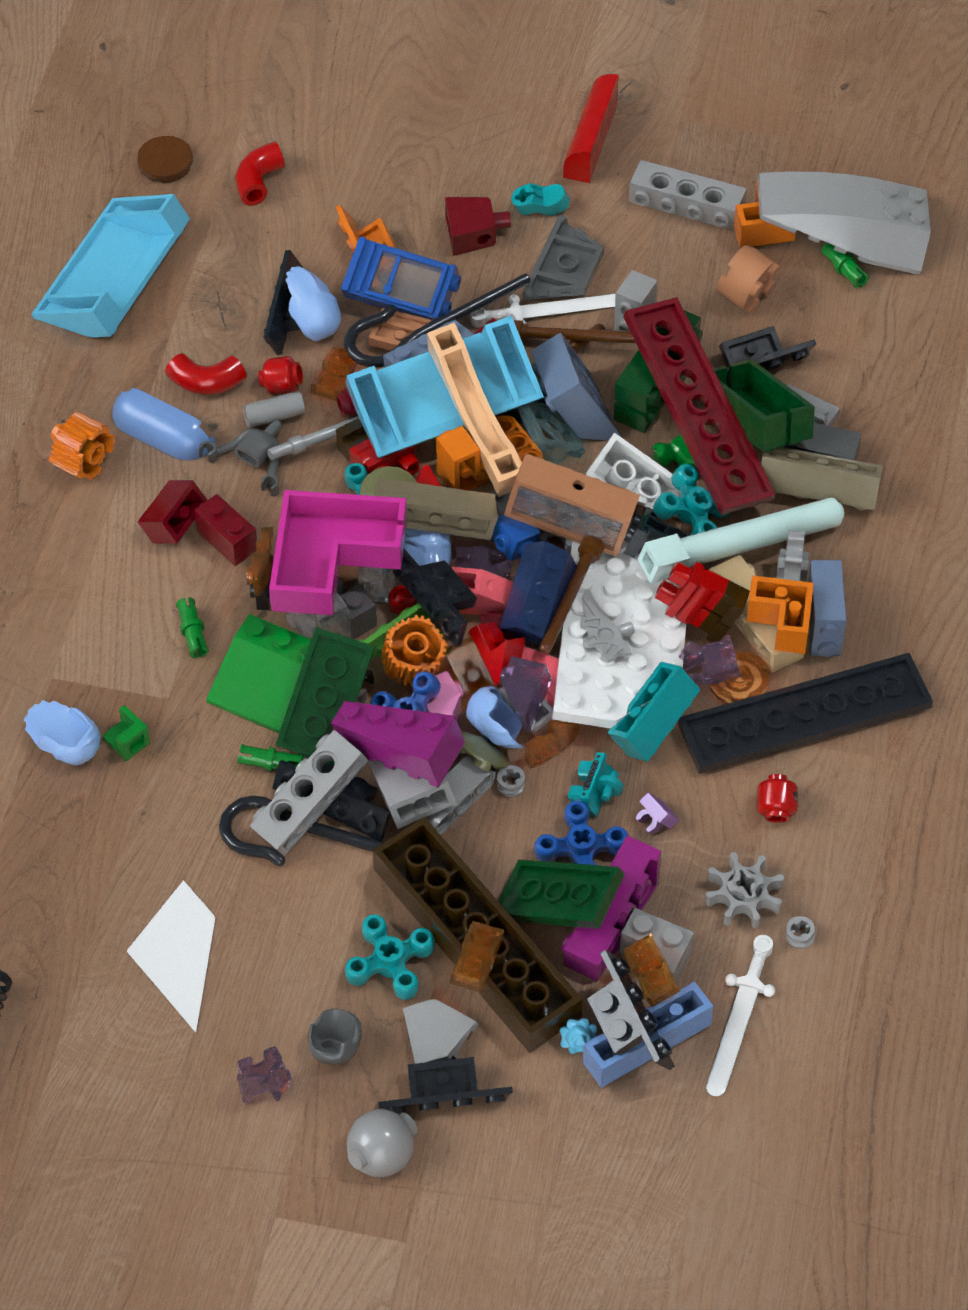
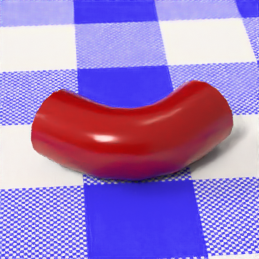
[235,141,285,206]
[165,353,247,395]

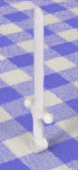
[470,294,616,328]
[706,935,776,1096]

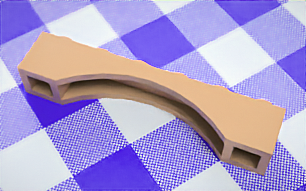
[427,323,522,497]

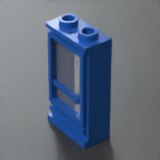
[341,236,461,320]

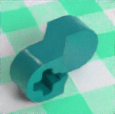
[511,183,570,216]

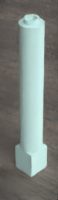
[638,497,844,583]

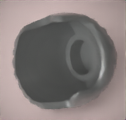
[308,1008,362,1065]

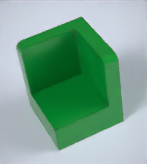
[103,705,150,762]

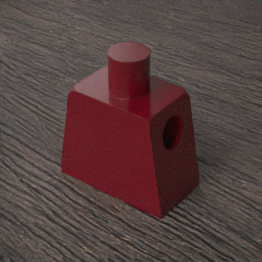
[445,197,511,256]

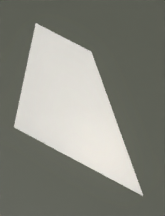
[127,880,216,1032]

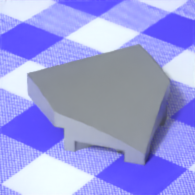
[403,999,479,1064]

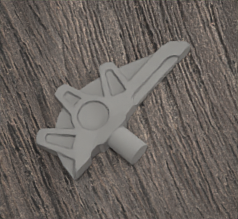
[580,588,635,663]

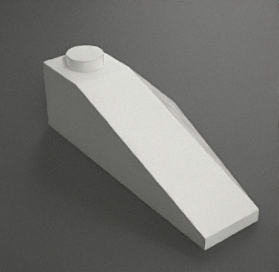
[585,433,681,518]

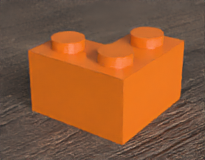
[734,180,796,248]
[436,425,491,491]
[747,575,814,654]

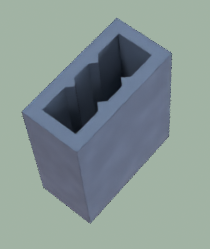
[808,560,846,657]

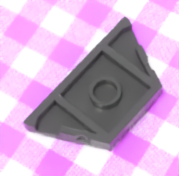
[523,214,604,300]

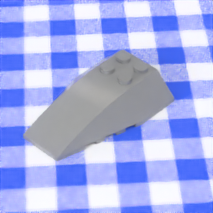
[757,172,931,275]

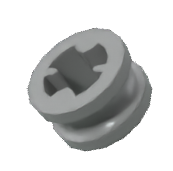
[497,765,525,797]
[786,916,815,949]

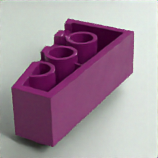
[331,701,465,788]
[561,835,662,982]

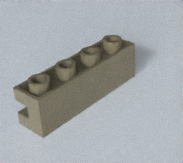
[761,447,883,510]
[372,477,498,540]

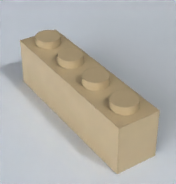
[709,555,804,673]

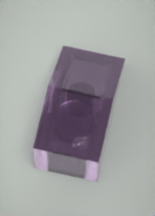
[500,656,552,732]

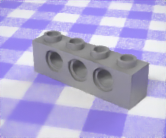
[629,160,747,230]
[250,730,368,857]

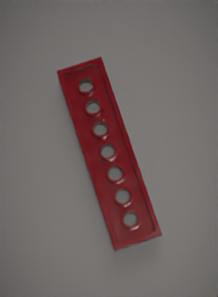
[623,297,776,515]

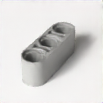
[425,755,496,835]

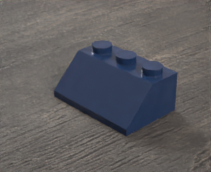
[499,541,577,651]

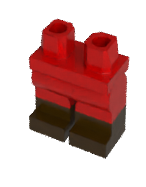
[336,418,419,475]
[654,561,750,645]

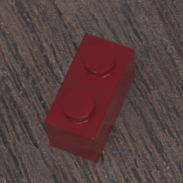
[137,480,207,544]
[194,494,258,567]

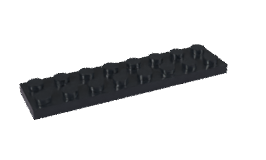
[677,653,933,774]

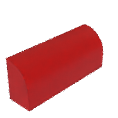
[563,74,619,183]

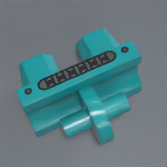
[568,752,624,817]

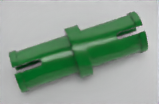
[821,243,869,289]
[176,597,209,658]
[238,744,303,772]

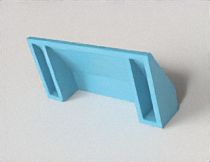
[31,194,190,337]
[345,315,544,459]

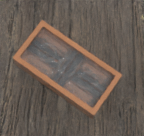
[504,453,640,557]

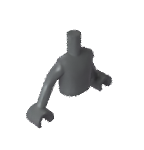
[199,420,283,496]

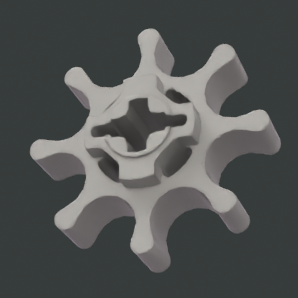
[776,530,809,582]
[705,852,784,929]

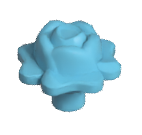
[560,1018,597,1054]

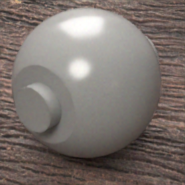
[346,1109,417,1178]

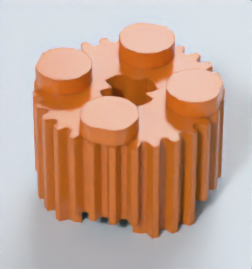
[49,411,116,481]
[381,615,447,686]

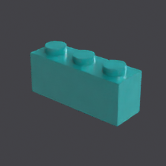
[608,661,700,762]

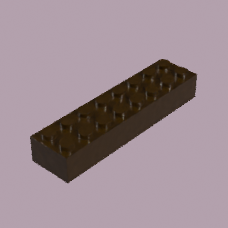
[373,817,583,1053]

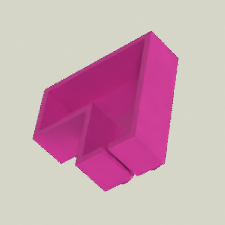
[269,490,407,615]

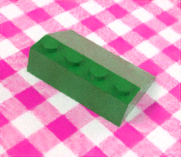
[206,614,311,733]

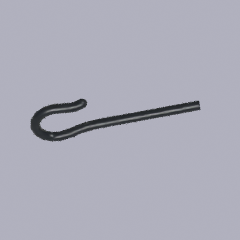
[344,273,531,368]
[219,795,384,866]

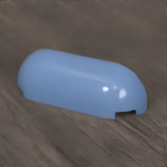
[112,388,217,460]

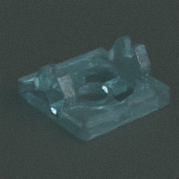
[517,402,585,464]

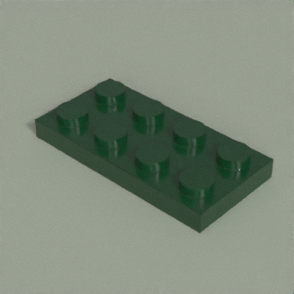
[275,627,375,764]
[498,859,625,929]

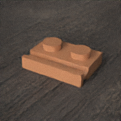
[368,308,433,351]

